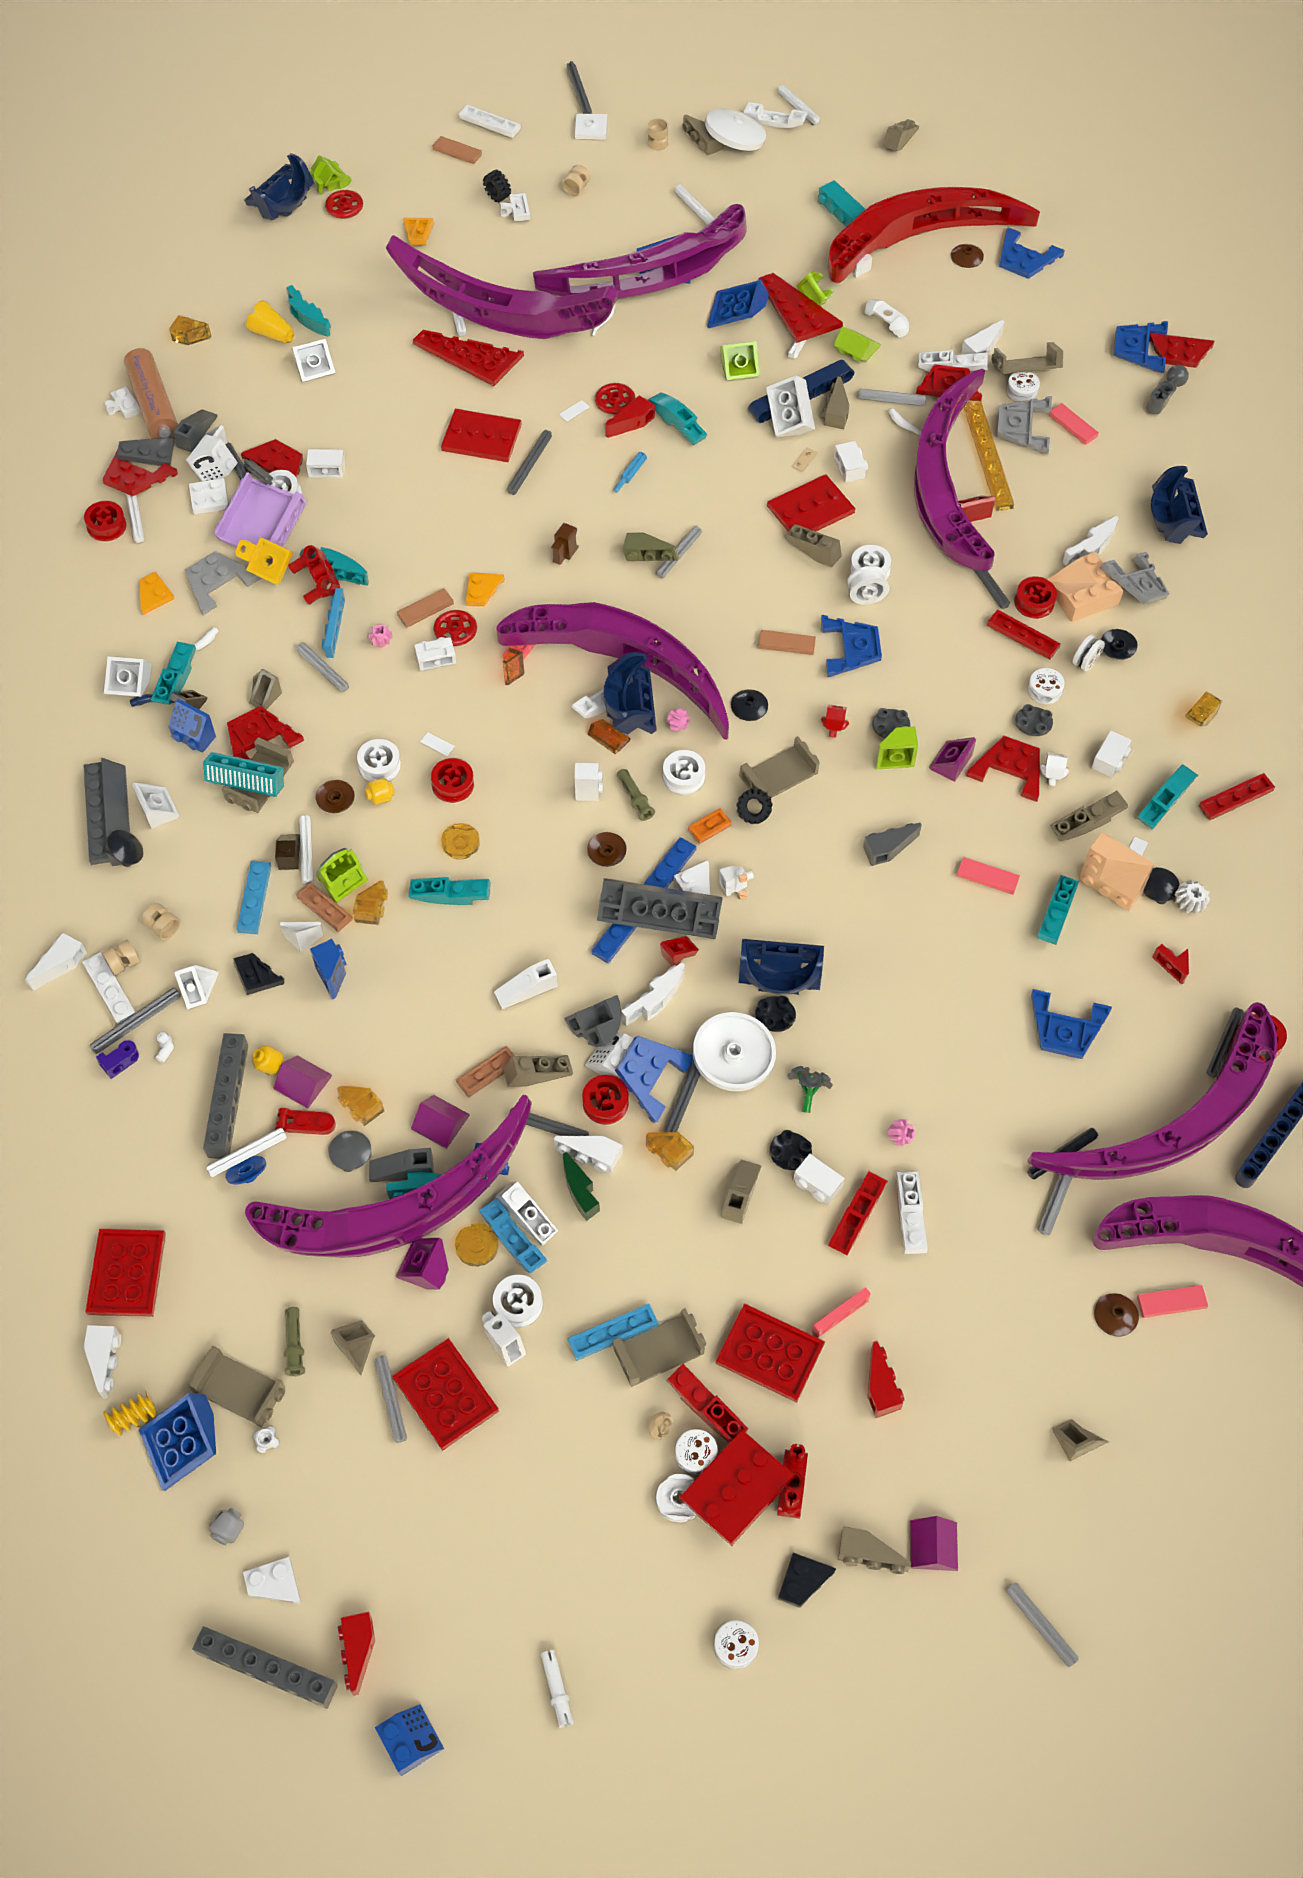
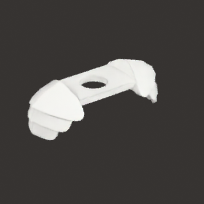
[864,299,910,338]

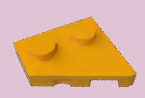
[403,218,434,246]
[140,571,174,615]
[466,573,505,607]

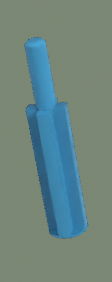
[614,452,647,492]

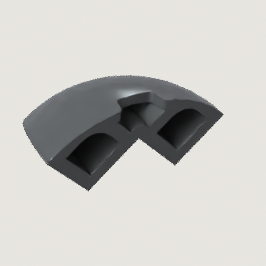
[564,995,622,1047]

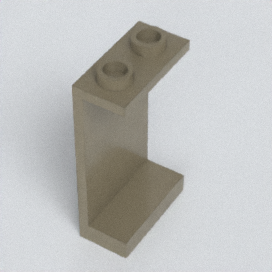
[991,342,1063,374]
[740,736,820,804]
[222,737,294,813]
[612,1308,707,1387]
[188,1346,285,1427]

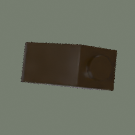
[275,834,300,870]

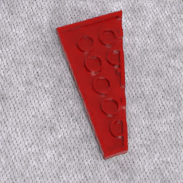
[758,273,843,343]

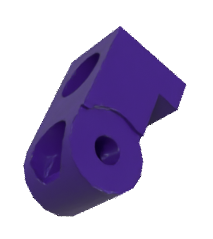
[96,1040,139,1079]

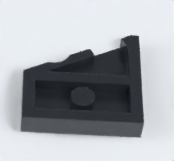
[233,953,284,995]
[778,1553,836,1608]

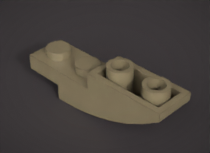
[1050,790,1128,841]

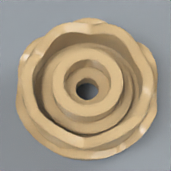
[648,1412,673,1440]

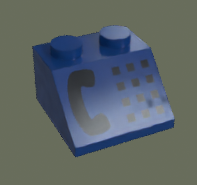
[168,699,216,753]
[310,939,347,1000]
[375,1704,444,1776]

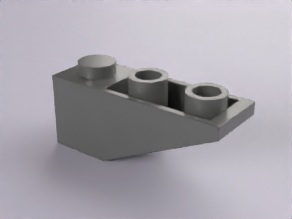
[172,409,218,452]
[863,822,922,866]
[369,1148,434,1182]

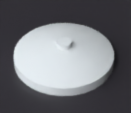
[705,108,766,151]
[693,1012,776,1091]

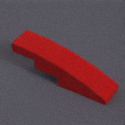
[828,1171,888,1256]

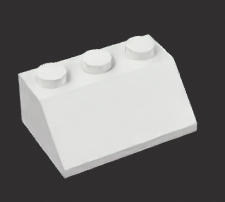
[766,375,815,437]

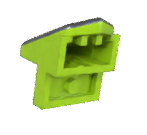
[316,848,368,903]

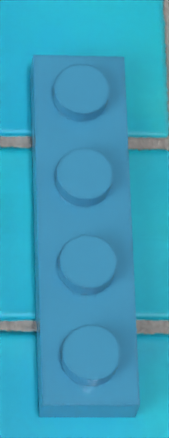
[322,588,345,658]
[237,861,272,934]
[568,1304,658,1361]

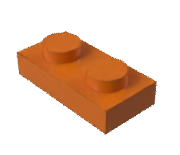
[688,808,731,844]

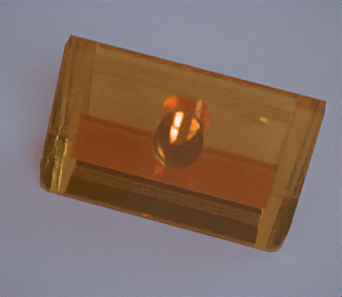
[503,648,525,685]
[588,719,631,754]

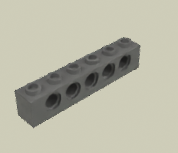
[203,1033,249,1159]
[192,1626,338,1709]

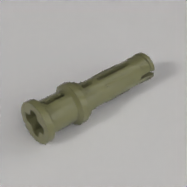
[617,769,655,821]
[284,1307,305,1376]

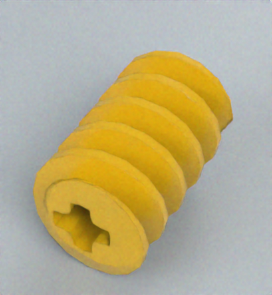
[103,1390,156,1436]

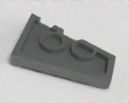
[117,437,175,466]

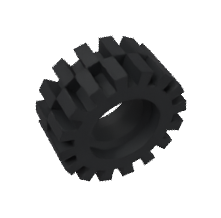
[483,169,511,203]
[736,788,773,824]

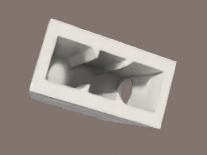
[482,1311,526,1367]

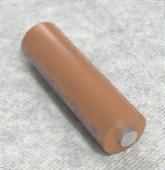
[124,348,178,439]

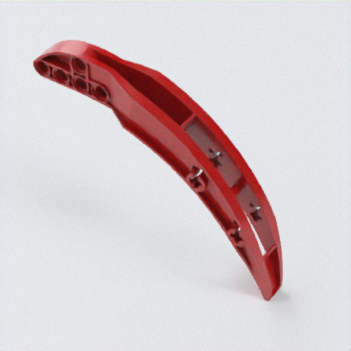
[827,187,1040,283]

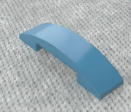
[479,1198,548,1274]

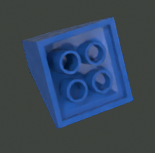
[707,280,769,328]
[139,1393,216,1491]

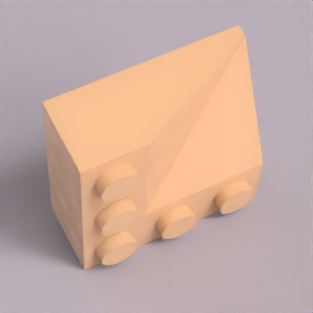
[1047,552,1123,622]
[1079,832,1154,910]

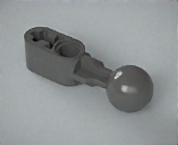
[1146,365,1189,414]

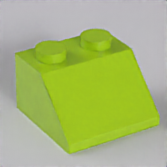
[834,326,881,362]
[720,341,760,380]
[876,726,919,770]

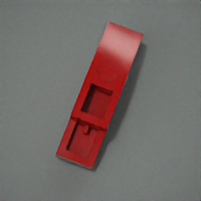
[666,1364,749,1443]

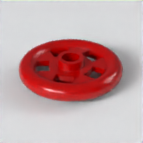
[325,190,363,219]
[595,383,636,415]
[433,610,477,646]

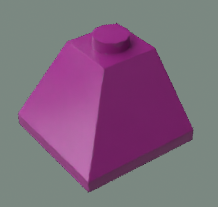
[396,1238,449,1290]

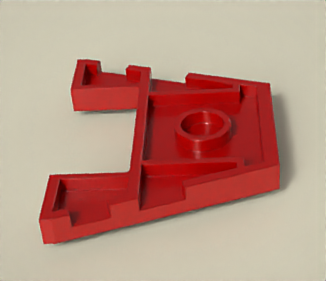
[103,449,178,496]
[227,706,304,760]
[967,736,1040,802]

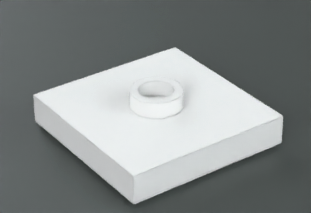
[575,114,607,140]

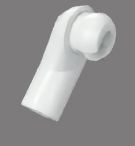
[155,1032,174,1063]

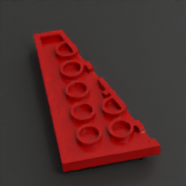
[413,329,524,386]

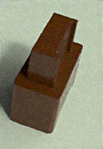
[551,523,579,565]

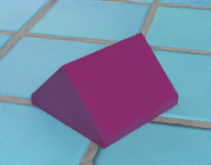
[929,737,976,782]
[273,1056,332,1109]
[411,1095,470,1149]
[910,1516,958,1571]

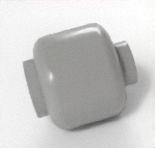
[209,1508,244,1546]

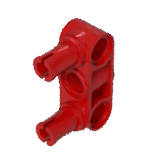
[288,545,340,605]
[777,1444,808,1519]

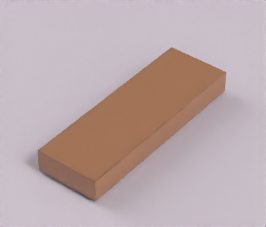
[433,136,482,164]
[397,588,454,628]
[759,630,816,655]
[296,882,353,932]
[456,1046,515,1098]

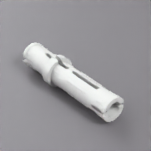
[540,1650,574,1728]

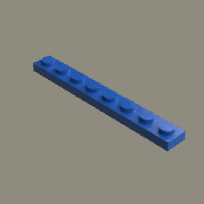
[592,837,696,964]

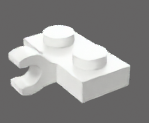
[500,193,530,221]
[104,387,142,419]

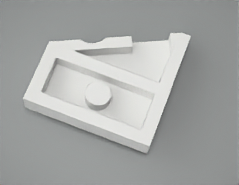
[674,861,710,895]
[243,1557,301,1604]

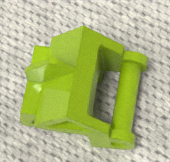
[309,155,352,194]
[796,271,834,306]

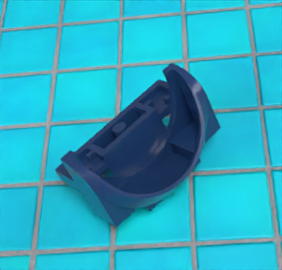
[244,153,314,220]
[1151,466,1208,544]
[604,652,657,735]
[738,939,824,995]

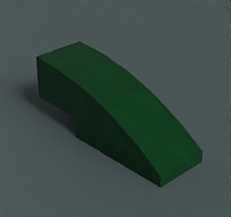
[563,1152,600,1221]

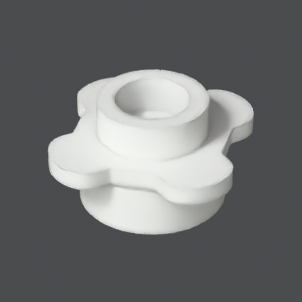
[253,1426,279,1453]

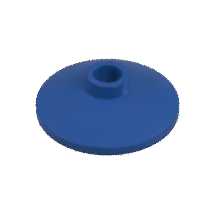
[225,1156,267,1185]

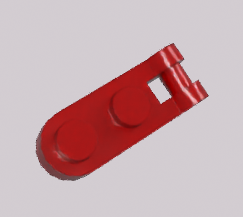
[275,1108,336,1135]

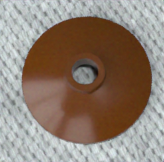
[951,244,984,268]
[316,780,355,813]
[587,832,627,867]
[1094,1293,1139,1337]

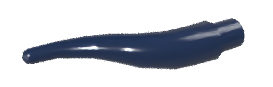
[130,694,176,707]

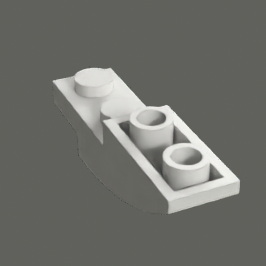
[918,350,989,373]
[1062,516,1118,566]
[621,962,685,1026]
[897,1172,928,1254]

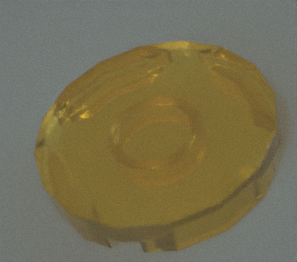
[441,823,480,860]
[455,1223,499,1267]

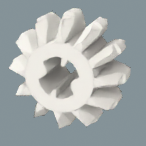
[1175,879,1210,914]

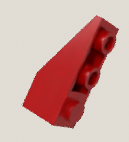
[605,395,655,438]
[867,1341,905,1418]
[338,1612,375,1696]

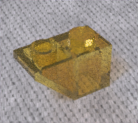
[169,315,211,345]
[1185,691,1222,727]
[353,881,388,925]
[337,1086,384,1126]
[646,1132,694,1171]

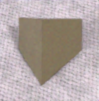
[249,669,282,710]
[330,1320,375,1375]
[1052,1419,1108,1461]

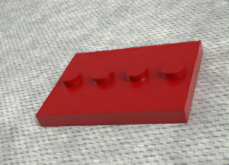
[441,408,522,463]
[767,474,856,532]
[85,1229,166,1317]
[715,1303,825,1403]
[392,1338,499,1451]
[680,1430,794,1546]

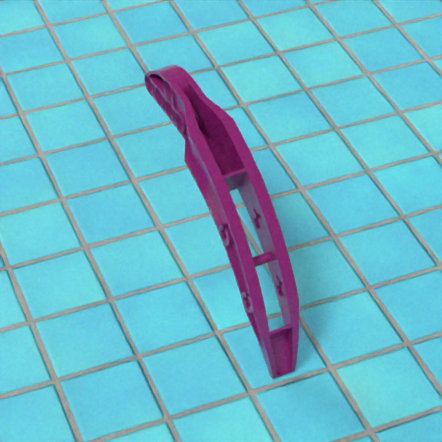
[533,204,747,298]
[386,235,618,339]
[914,369,995,571]
[496,602,729,740]
[1027,1002,1277,1180]
[245,1095,532,1258]
[1092,1195,1303,1287]

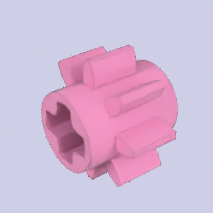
[368,624,392,648]
[667,707,690,732]
[888,1119,915,1146]

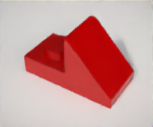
[660,936,699,966]
[1152,944,1189,985]

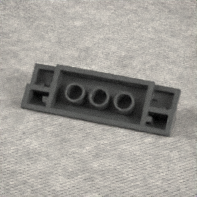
[84,757,130,866]
[597,878,723,939]

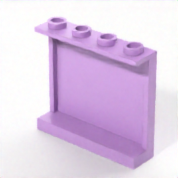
[214,472,307,562]

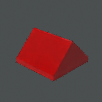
[958,495,995,522]

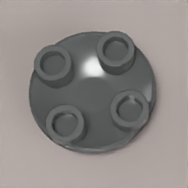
[1015,704,1053,736]
[872,708,910,739]
[329,1131,372,1172]

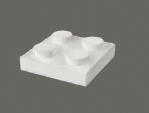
[189,478,229,515]

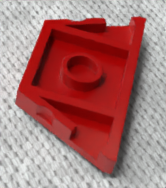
[1149,333,1215,368]
[916,365,982,401]
[241,439,303,477]

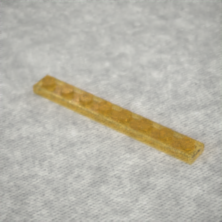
[964,401,1014,511]

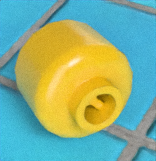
[364,778,395,805]
[252,1045,284,1075]

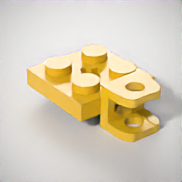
[235,537,293,585]

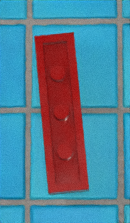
[987,609,1061,660]
[1199,773,1275,820]

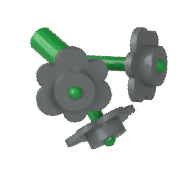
[788,1066,833,1113]

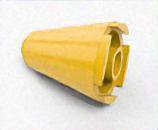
[246,300,295,344]

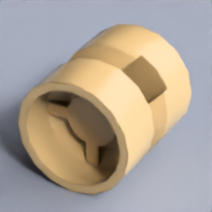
[648,118,668,150]
[562,165,590,196]
[141,903,180,940]
[102,939,140,976]

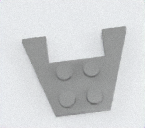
[997,396,1052,454]
[185,551,261,616]
[1100,552,1169,605]

